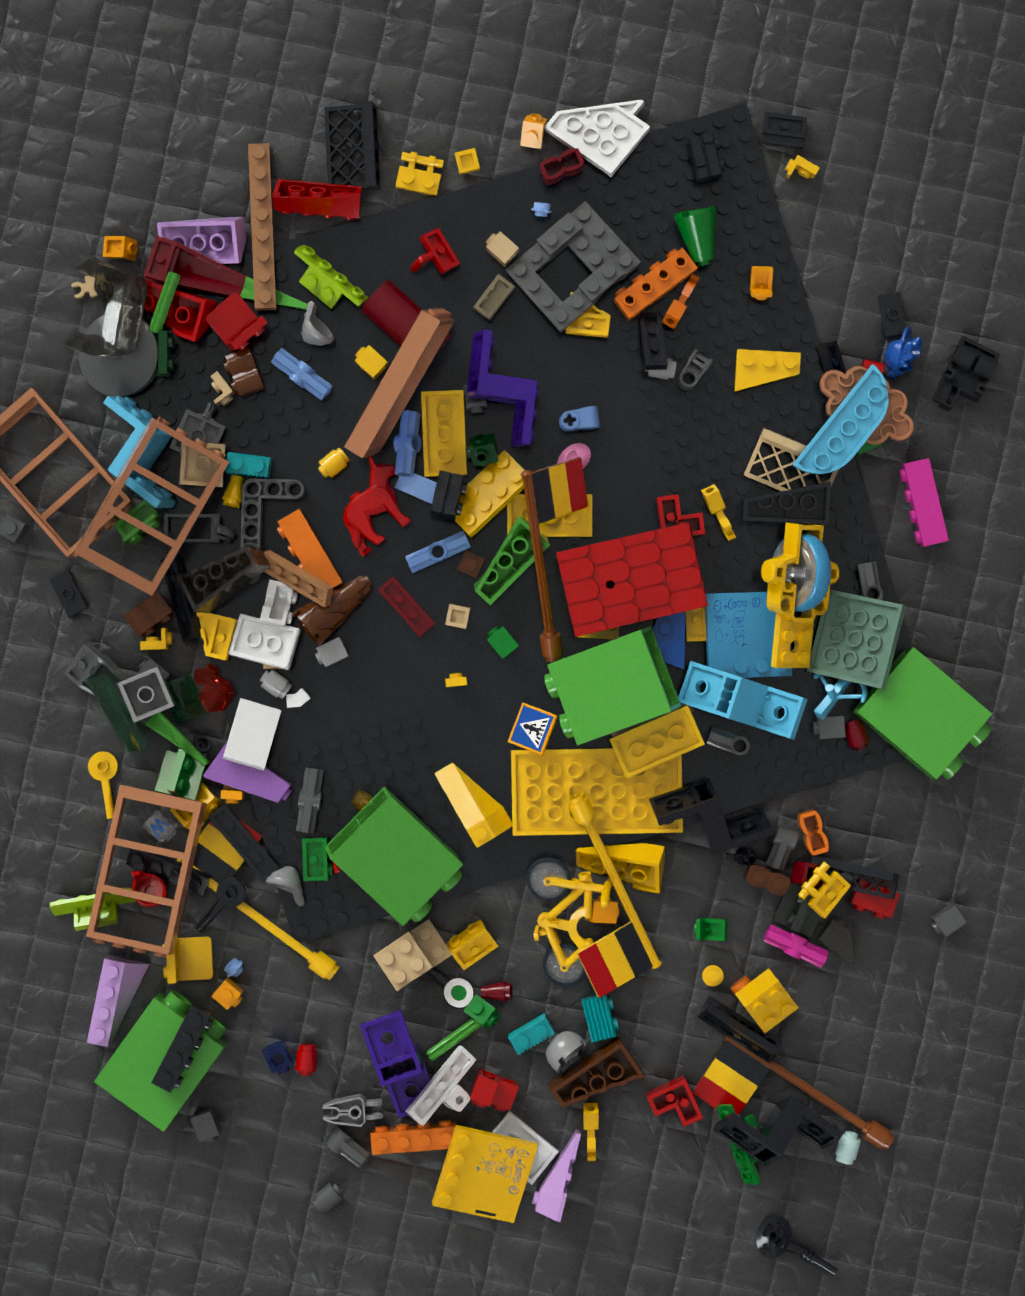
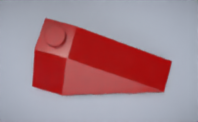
[129,276,218,342]

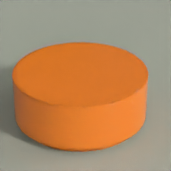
[730,975,751,994]

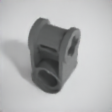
[678,348,713,391]

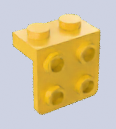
[163,936,213,984]

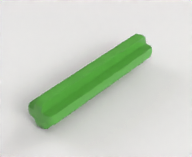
[149,272,180,333]
[426,1018,481,1061]

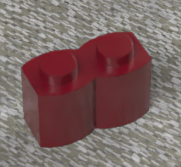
[539,148,584,185]

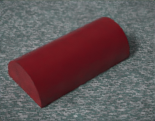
[361,280,452,356]

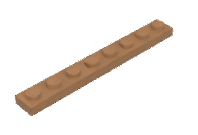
[248,143,276,311]

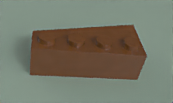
[548,1036,645,1108]

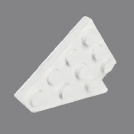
[544,100,650,177]

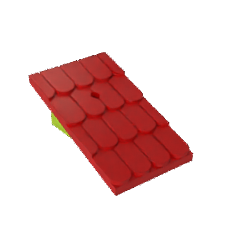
[556,522,709,637]

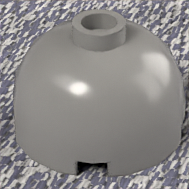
[546,1031,588,1073]

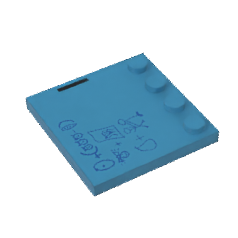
[705,592,792,678]

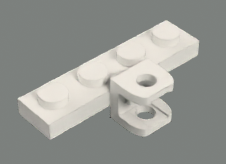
[405,1045,477,1126]

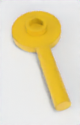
[88,751,118,819]

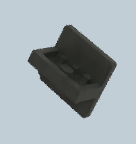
[773,883,820,937]

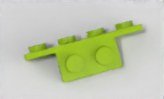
[294,245,368,309]
[49,888,136,931]

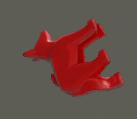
[343,456,411,557]

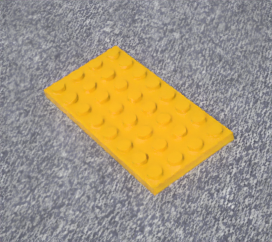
[511,748,683,836]

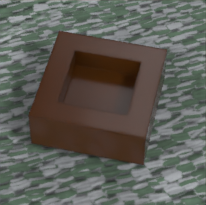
[457,550,485,578]

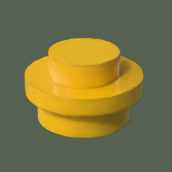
[702,965,724,987]

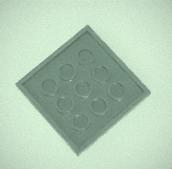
[807,590,906,690]

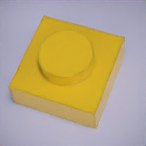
[454,148,480,175]
[445,673,468,687]

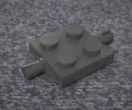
[169,403,226,469]

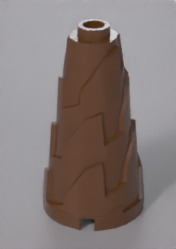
[292,575,373,647]

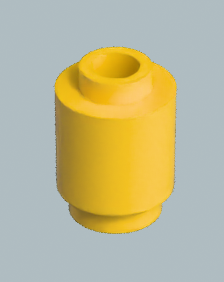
[318,448,350,478]

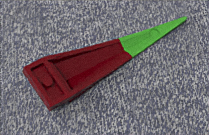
[144,236,308,310]

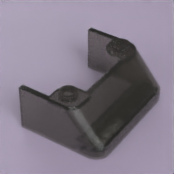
[63,257,148,356]

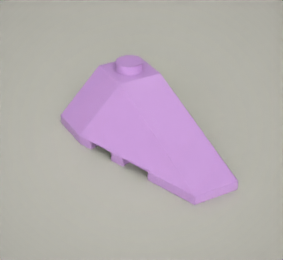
[157,217,247,264]
[532,1129,581,1222]

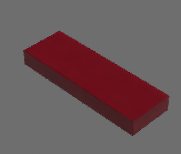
[378,576,436,637]

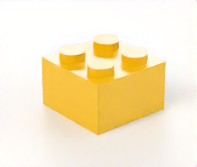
[735,968,799,1033]

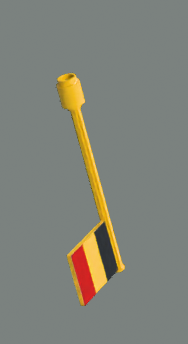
[568,793,662,998]
[176,819,339,981]

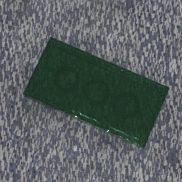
[85,673,148,752]

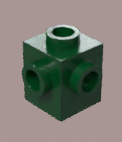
[466,433,498,467]

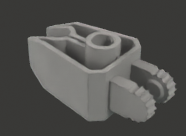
[322,1093,383,1127]

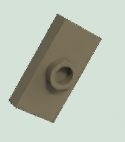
[473,274,515,321]

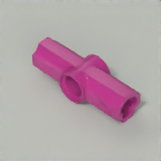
[763,924,829,968]

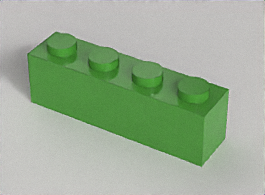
[474,515,550,605]

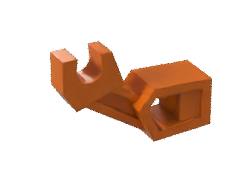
[662,274,699,329]

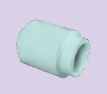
[835,1131,861,1165]

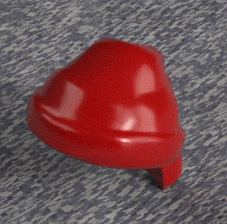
[131,870,167,908]

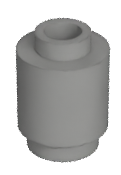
[645,358,677,380]
[259,669,292,699]

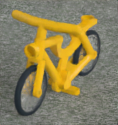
[526,857,613,986]

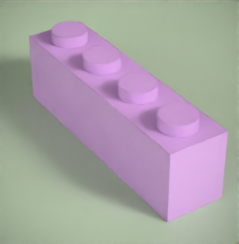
[87,956,150,1047]

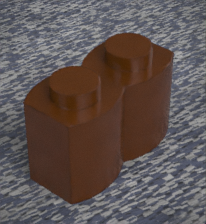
[223,347,265,398]
[124,591,175,637]
[743,863,791,895]

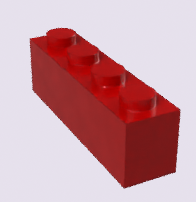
[272,179,362,220]

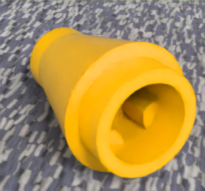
[222,475,244,508]

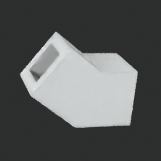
[286,688,311,708]

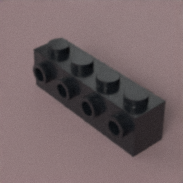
[151,1002,214,1093]

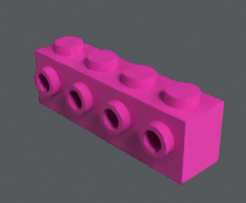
[899,458,949,548]

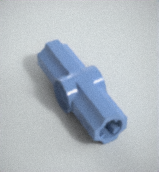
[271,348,333,401]
[394,410,422,477]
[405,531,471,573]

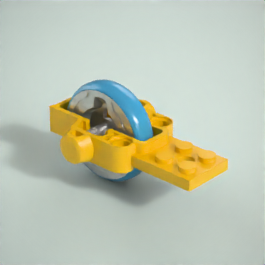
[761,523,839,668]

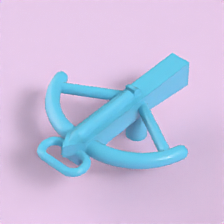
[813,674,868,720]

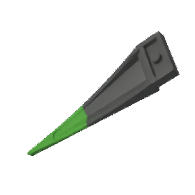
[64,641,209,765]

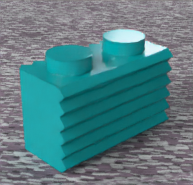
[225,452,272,479]
[581,995,619,1042]
[508,1013,554,1055]

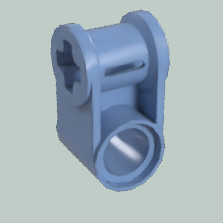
[559,406,601,432]

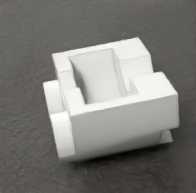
[260,580,298,626]

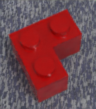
[656,494,705,537]
[470,1068,519,1112]
[645,1075,703,1127]

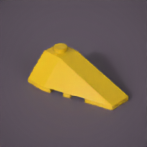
[434,763,512,848]
[576,843,665,894]

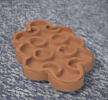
[819,366,914,445]

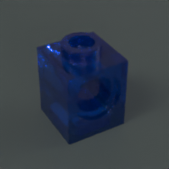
[262,1039,293,1075]

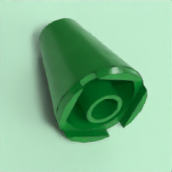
[674,206,716,266]

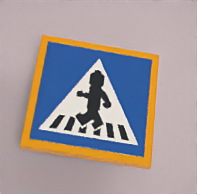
[508,702,558,756]

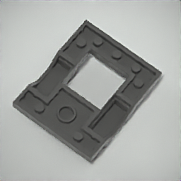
[505,201,641,333]

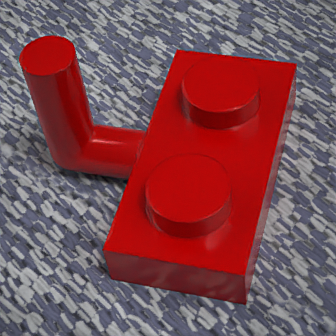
[410,227,461,275]

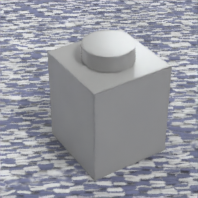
[315,637,350,667]

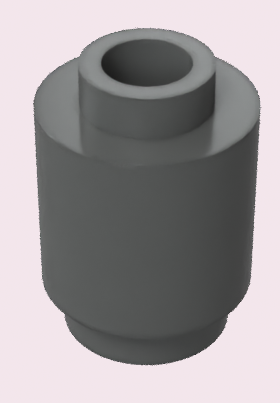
[312,1182,344,1213]

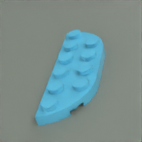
[792,364,889,474]

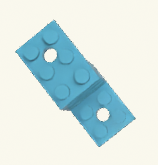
[103,395,177,508]
[678,661,808,740]

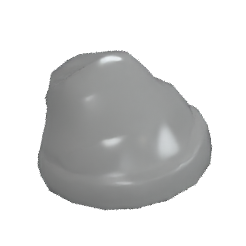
[301,301,334,346]
[266,866,305,907]

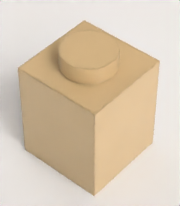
[486,231,519,267]

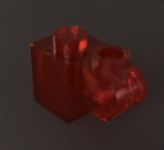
[194,664,235,713]

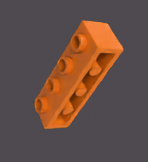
[613,247,698,322]
[277,509,344,589]
[370,1120,456,1155]

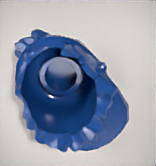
[884,327,923,380]

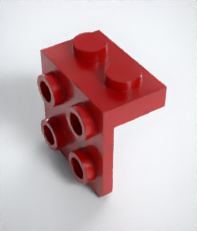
[206,292,268,351]

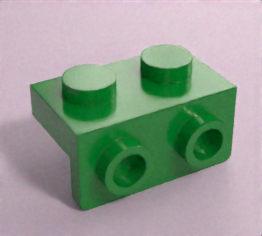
[302,837,333,881]

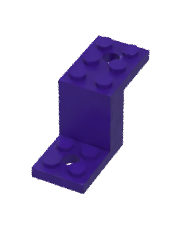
[466,329,539,447]
[360,1010,431,1118]

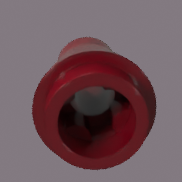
[481,981,513,1002]

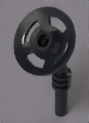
[756,1215,838,1276]

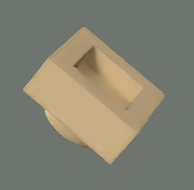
[445,604,470,629]

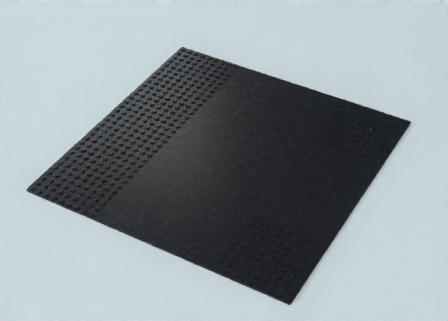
[102,104,912,943]

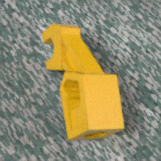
[701,484,736,541]
[583,1103,599,1161]

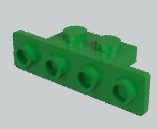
[717,1104,761,1185]

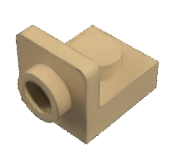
[211,371,234,406]

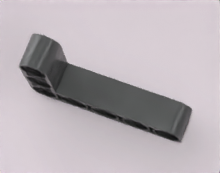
[240,479,306,584]

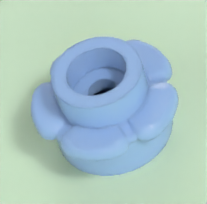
[531,202,552,217]
[224,958,244,977]

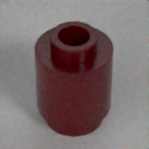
[845,718,871,751]

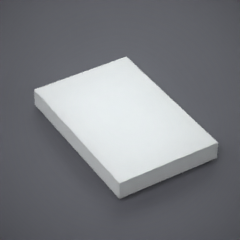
[228,614,301,671]
[222,698,281,771]
[491,1111,559,1185]

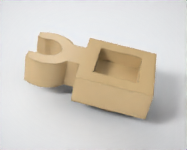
[71,271,112,299]

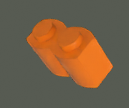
[797,809,829,856]

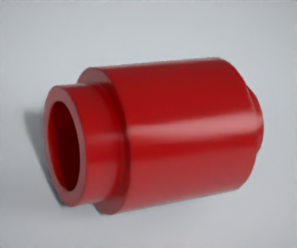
[295,1044,318,1076]

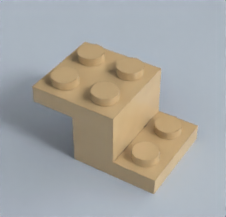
[373,919,452,991]

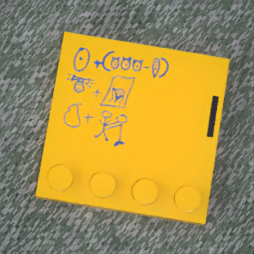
[432,1125,538,1223]

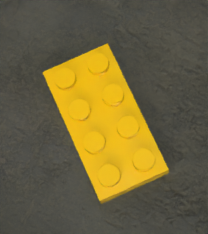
[421,390,467,477]
[455,450,525,538]
[507,494,592,537]
[609,705,705,779]

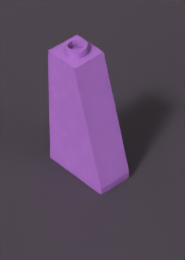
[203,742,292,803]

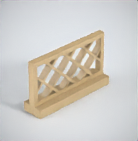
[744,428,839,491]

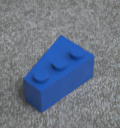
[652,611,686,670]

